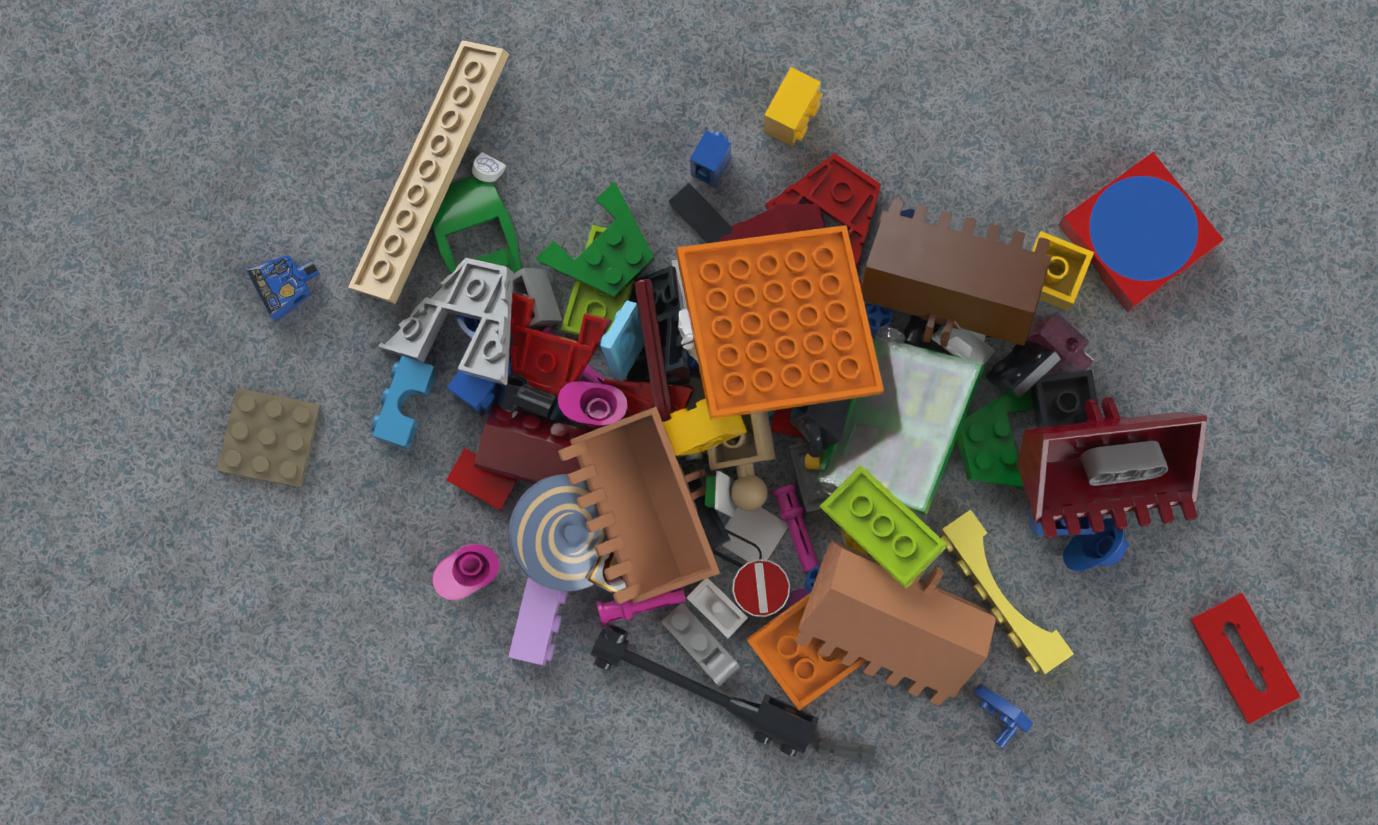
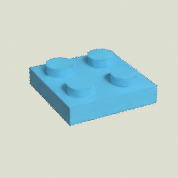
[600,301,644,381]

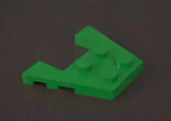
[536,182,655,299]
[957,391,1033,490]

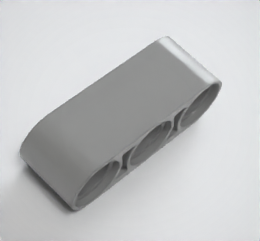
[1080,441,1168,486]

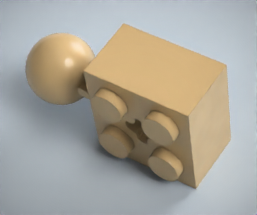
[707,411,776,511]

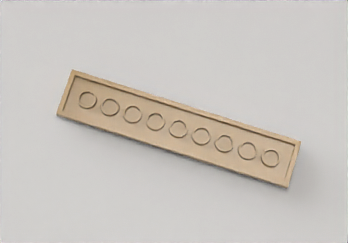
[348,40,509,304]

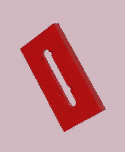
[1189,593,1300,724]

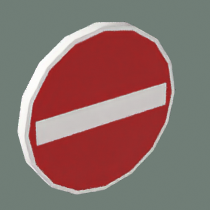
[732,559,790,617]

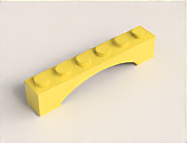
[940,510,1074,675]

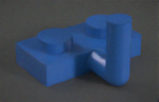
[973,683,1033,749]

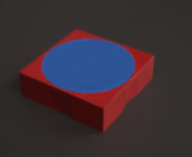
[1059,152,1224,313]

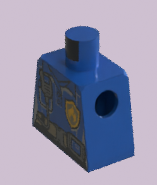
[246,255,320,321]

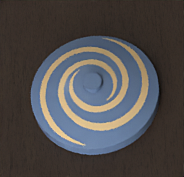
[509,474,608,591]

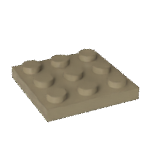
[217,388,321,488]

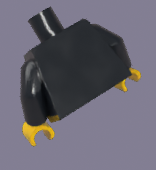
[790,399,851,470]

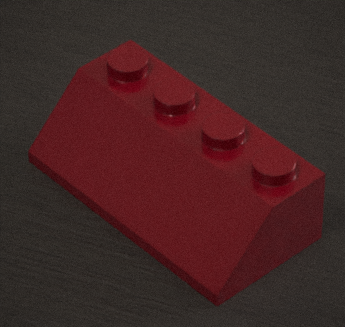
[474,404,592,484]

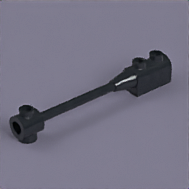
[591,624,819,757]

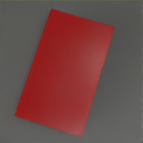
[446,448,518,511]

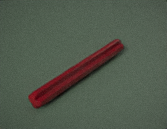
[635,279,673,422]

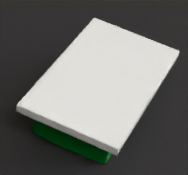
[705,471,736,517]

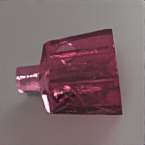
[1028,312,1094,371]

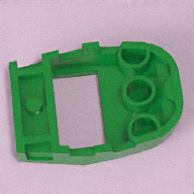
[432,177,523,274]

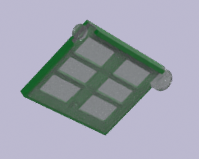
[816,327,984,515]

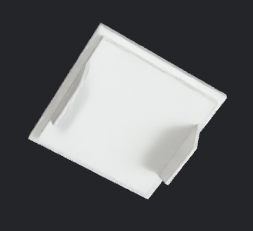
[932,325,995,365]

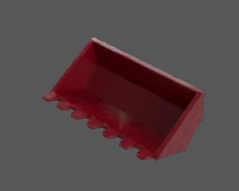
[1017,397,1207,539]

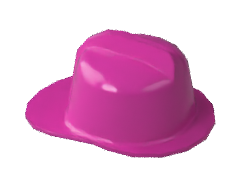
[558,381,628,429]
[432,544,499,600]

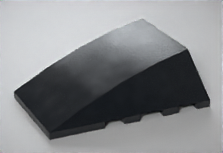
[625,266,690,385]

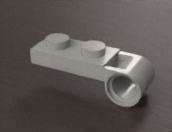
[661,602,740,687]

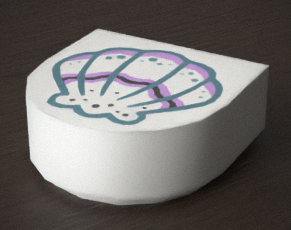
[472,152,506,182]

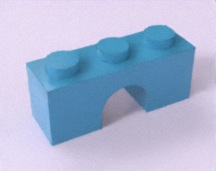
[371,356,438,450]

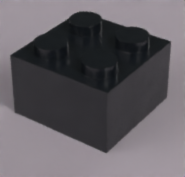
[1030,370,1098,428]

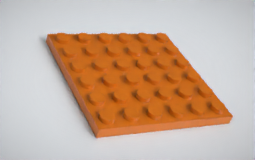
[675,225,884,420]

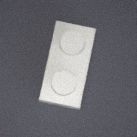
[686,578,748,639]

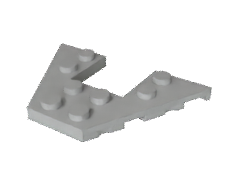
[378,258,513,385]

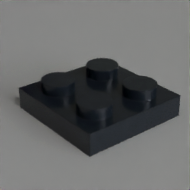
[985,339,1061,398]

